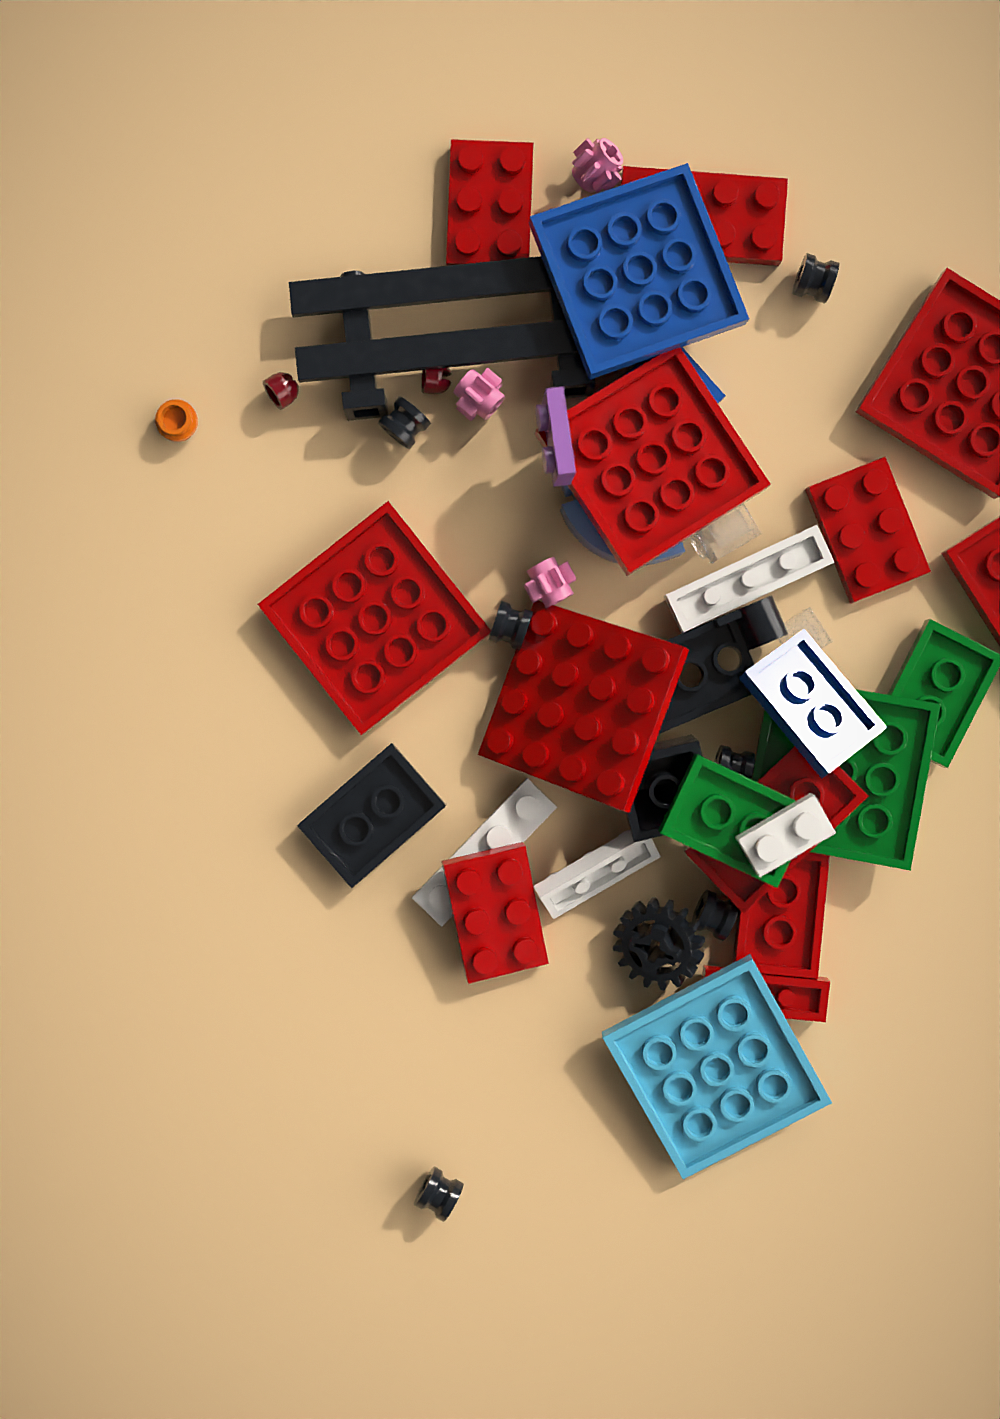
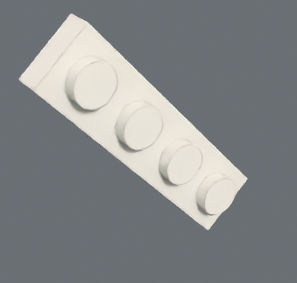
[664,525,834,633]
[412,778,557,927]

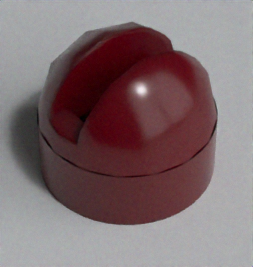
[421,368,452,394]
[262,372,299,410]

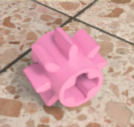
[572,138,623,193]
[453,368,505,421]
[524,557,577,608]

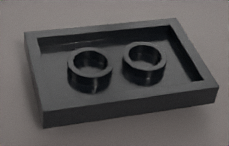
[297,743,447,888]

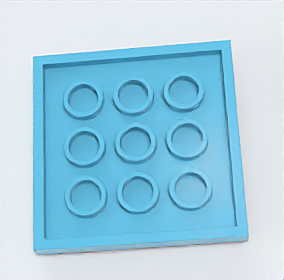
[602,954,832,1179]

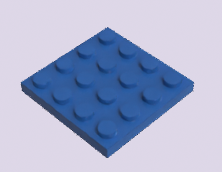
[529,163,750,380]

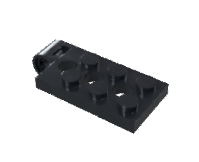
[659,596,789,734]

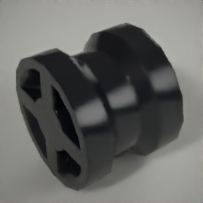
[792,253,839,304]
[378,396,431,450]
[489,601,533,651]
[714,745,755,779]
[692,889,739,941]
[414,1166,464,1222]

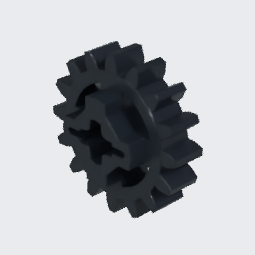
[613,897,705,990]

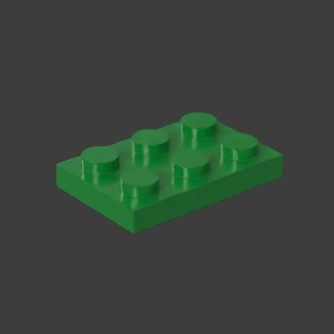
[887,619,1000,768]
[658,753,796,888]

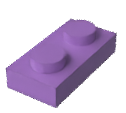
[536,387,576,487]

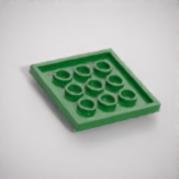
[751,689,941,871]

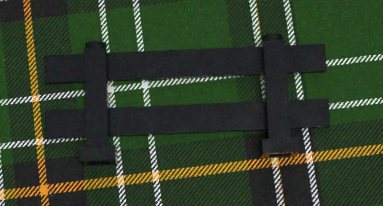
[289,256,596,421]

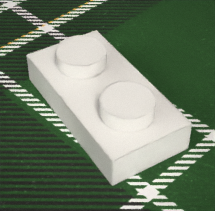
[735,793,836,877]

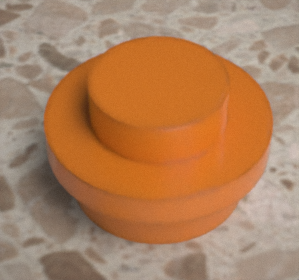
[155,399,198,442]

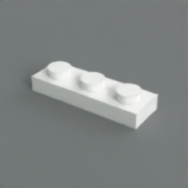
[534,830,661,919]

